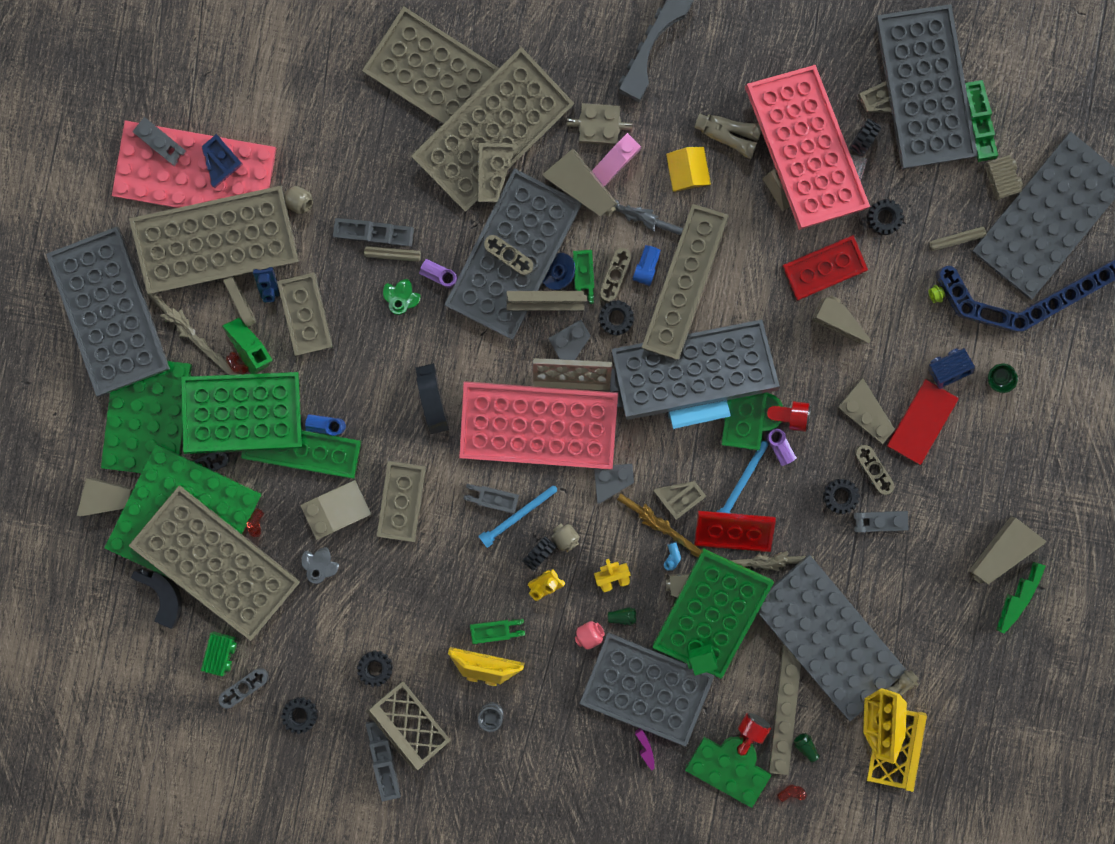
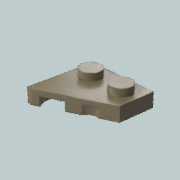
[858,81,892,113]
[653,481,706,520]

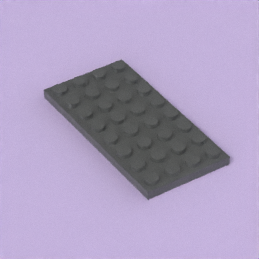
[875,4,978,169]
[971,132,1115,300]
[444,168,582,340]
[46,227,170,397]
[612,320,780,420]
[758,554,906,721]

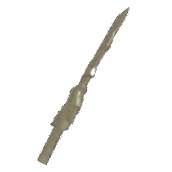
[146,293,239,375]
[690,551,814,572]

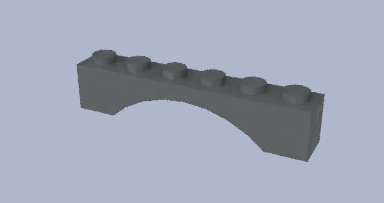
[618,0,694,103]

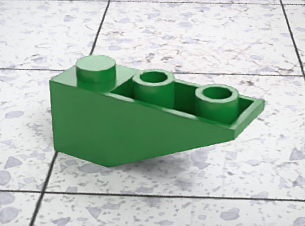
[222,318,273,374]

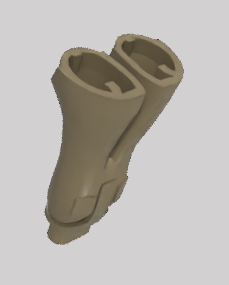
[694,114,762,159]

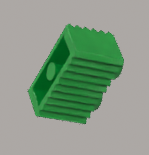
[200,631,237,676]

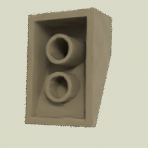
[811,295,871,345]
[300,480,371,540]

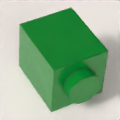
[687,644,717,676]

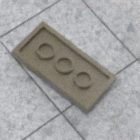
[277,272,333,356]
[377,461,426,542]

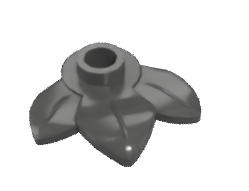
[301,547,339,584]

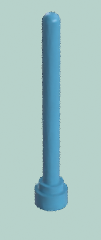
[716,440,768,513]
[479,486,557,548]

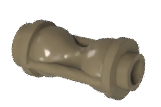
[886,670,919,696]

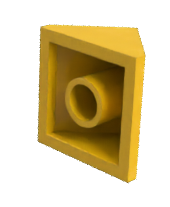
[666,147,711,192]

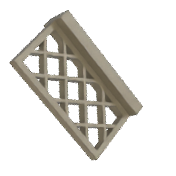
[506,291,587,311]
[533,358,612,392]
[366,681,451,771]

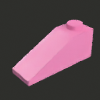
[592,133,641,187]

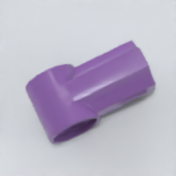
[419,259,458,288]
[765,428,796,466]

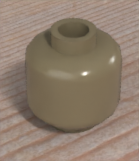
[284,186,313,214]
[551,523,580,553]

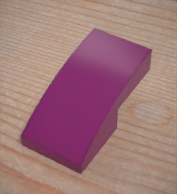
[635,728,655,771]

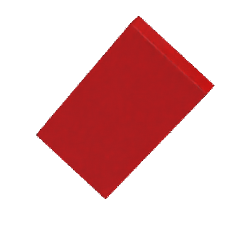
[782,235,868,301]
[886,379,959,465]
[694,511,776,552]

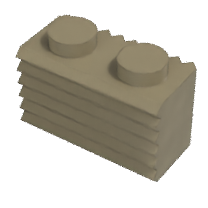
[984,155,1023,201]

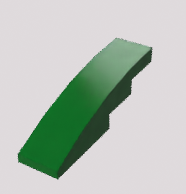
[965,80,998,162]
[996,562,1046,634]

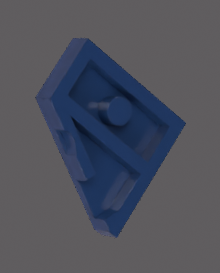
[202,134,243,188]

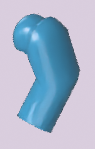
[663,542,681,571]

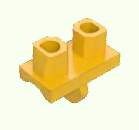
[594,559,631,592]
[528,570,565,601]

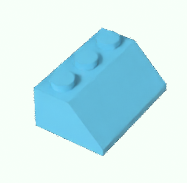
[668,400,731,429]

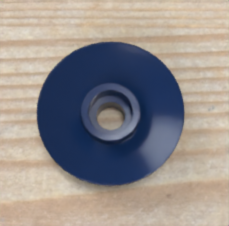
[543,253,575,290]

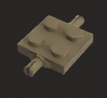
[567,103,632,145]

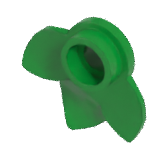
[383,279,421,315]

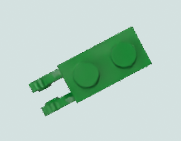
[573,250,594,304]
[470,619,525,644]

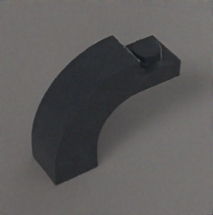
[416,363,449,434]
[131,568,182,629]

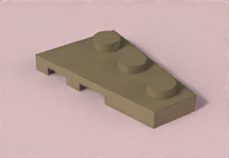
[477,143,517,202]

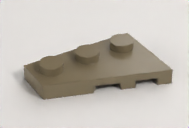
[837,378,895,444]

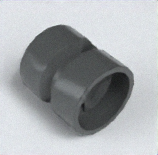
[478,702,504,732]

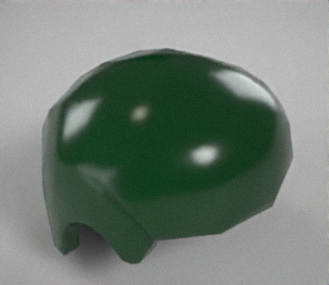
[987,363,1018,394]

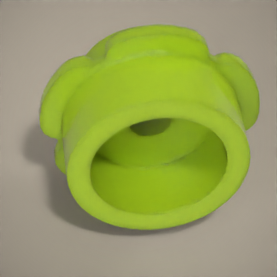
[928,285,945,303]

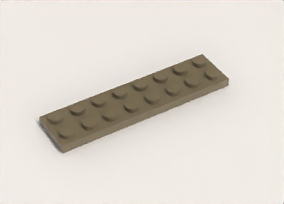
[642,204,729,361]

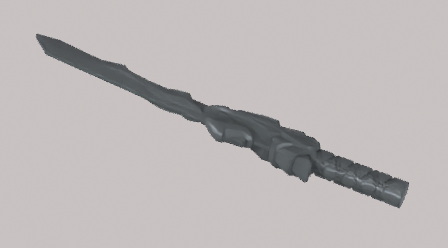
[615,200,683,235]

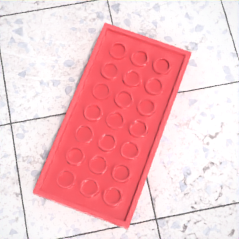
[745,65,870,230]
[112,121,277,208]
[459,381,618,469]

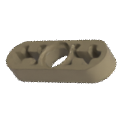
[484,235,533,276]
[600,248,631,302]
[223,276,256,327]
[855,445,894,495]

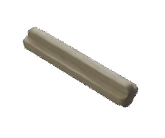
[929,227,987,251]
[364,246,421,262]

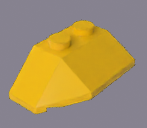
[448,647,524,686]
[863,688,907,764]

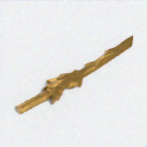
[617,493,701,557]

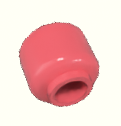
[575,621,605,650]

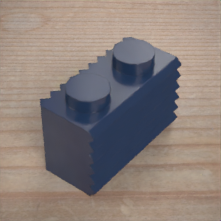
[928,348,975,389]

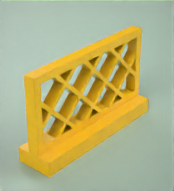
[867,710,927,792]

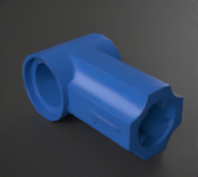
[632,245,661,286]
[305,414,346,436]

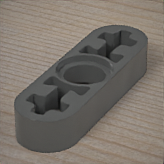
[219,668,269,709]

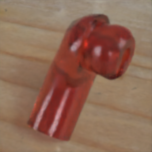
[226,352,248,374]
[247,508,265,537]
[777,785,807,803]

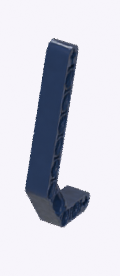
[936,259,1115,332]

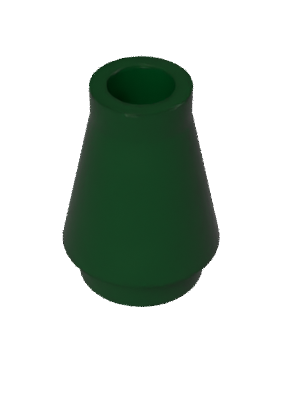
[608,607,636,626]
[794,733,820,762]

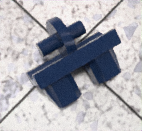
[253,267,280,303]

